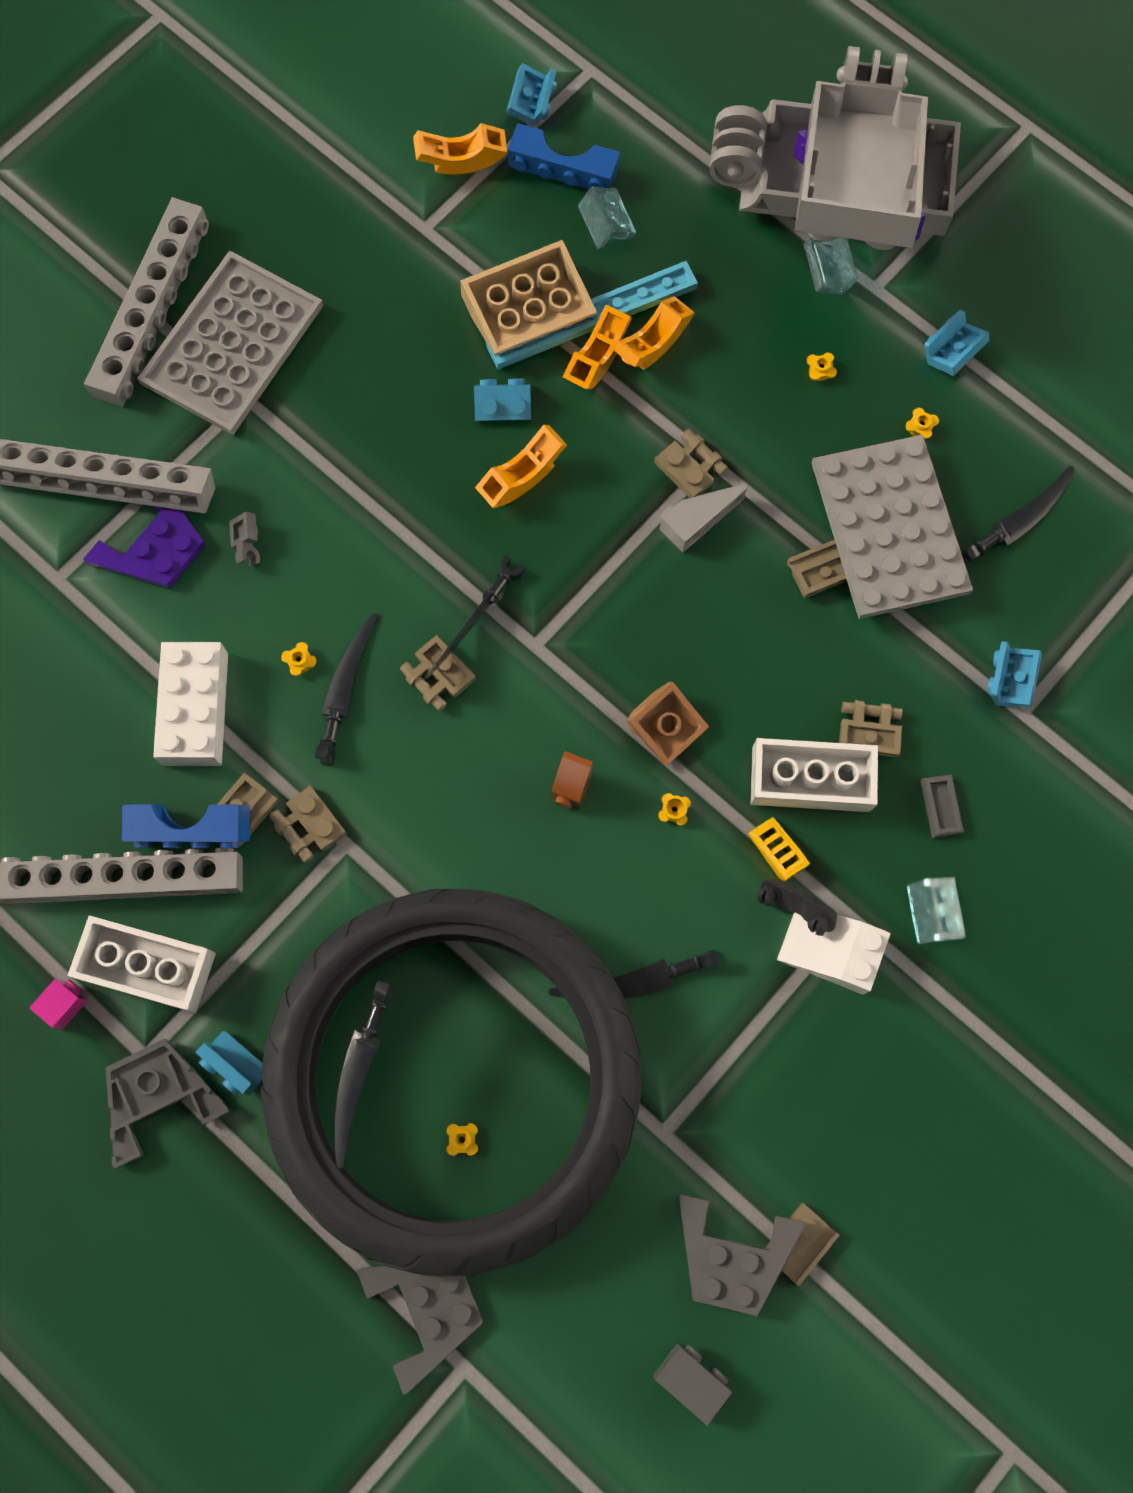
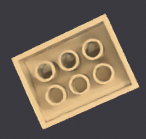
[461,240,597,355]

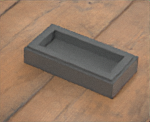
[920,774,964,838]

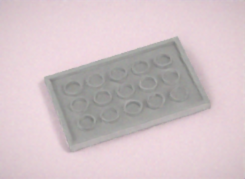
[137,250,323,435]
[812,435,973,619]

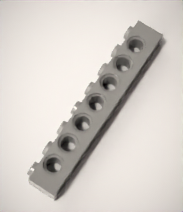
[84,197,209,407]
[0,439,215,513]
[0,848,243,904]

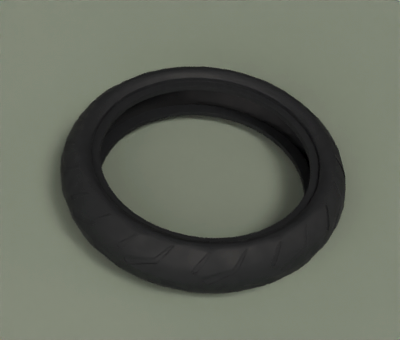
[261,888,641,1277]

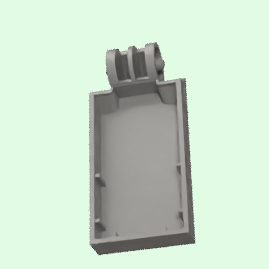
[795,46,928,250]
[709,99,961,236]

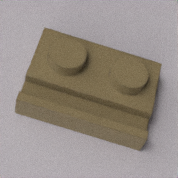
[786,540,847,599]
[217,772,279,847]
[765,1203,840,1286]

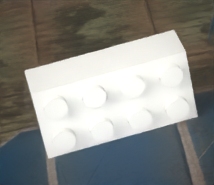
[153,642,228,766]
[751,738,878,812]
[68,915,216,1013]

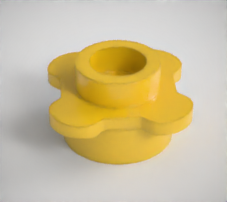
[807,353,837,381]
[906,408,939,439]
[281,642,316,676]
[658,793,691,826]
[446,1123,478,1156]

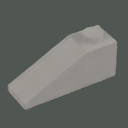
[660,484,747,552]

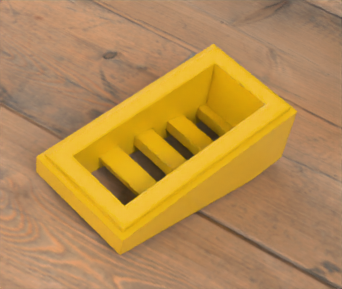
[748,817,810,882]

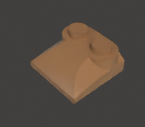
[626,682,709,766]

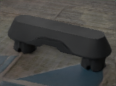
[756,878,837,936]

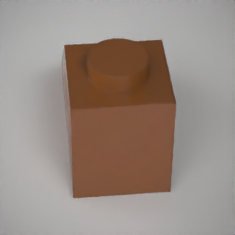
[551,751,593,809]

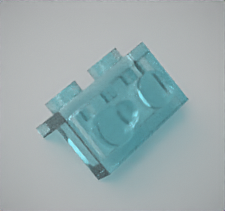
[578,187,636,248]
[803,237,858,295]
[907,878,966,944]

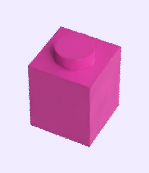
[30,978,87,1030]

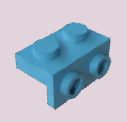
[506,63,557,127]
[925,310,990,376]
[474,378,531,421]
[988,641,1042,709]
[195,1031,263,1095]

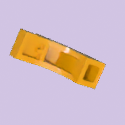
[413,123,508,175]
[614,296,695,370]
[563,304,632,390]
[475,425,567,508]

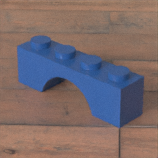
[507,123,620,195]
[122,804,250,848]

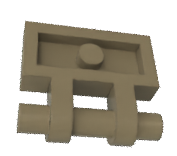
[654,429,728,498]
[400,635,476,711]
[839,700,902,757]
[269,786,347,863]

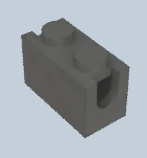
[653,1343,732,1426]

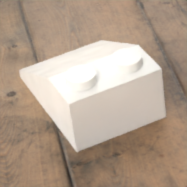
[777,912,891,995]

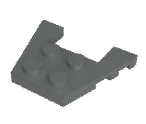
[106,1039,231,1169]
[680,1194,805,1316]
[356,1266,483,1395]

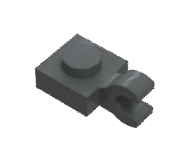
[229,512,260,567]

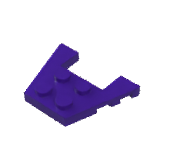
[83,506,206,589]

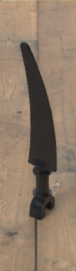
[961,465,1075,564]
[425,556,525,679]
[315,613,379,766]
[549,949,720,998]
[335,981,397,1168]

